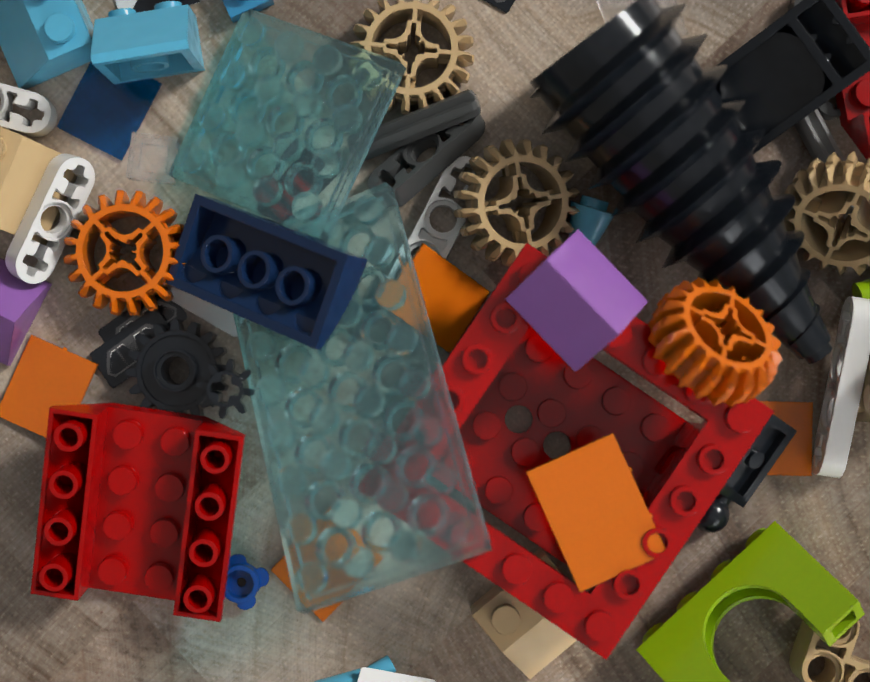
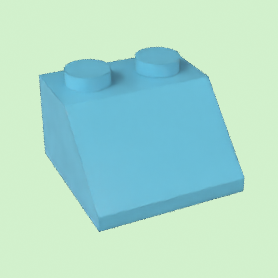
[0,0,94,90]
[90,1,205,85]

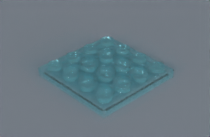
[168,9,406,243]

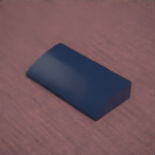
[165,194,368,350]

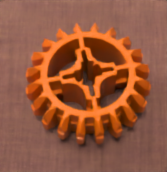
[63,190,185,316]
[648,277,783,407]

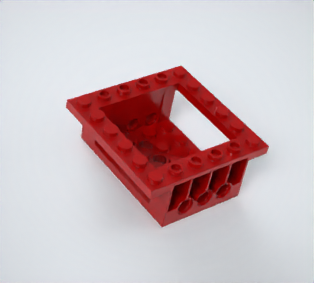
[358,243,774,660]

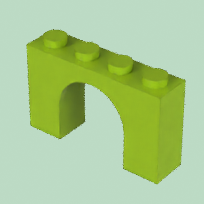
[636,521,865,682]

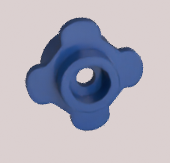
[225,554,269,610]

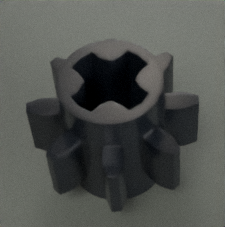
[196,359,258,419]

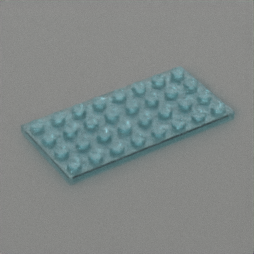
[233,182,492,613]

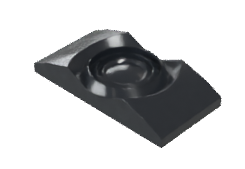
[715,0,870,154]

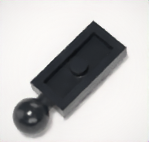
[697,414,797,533]

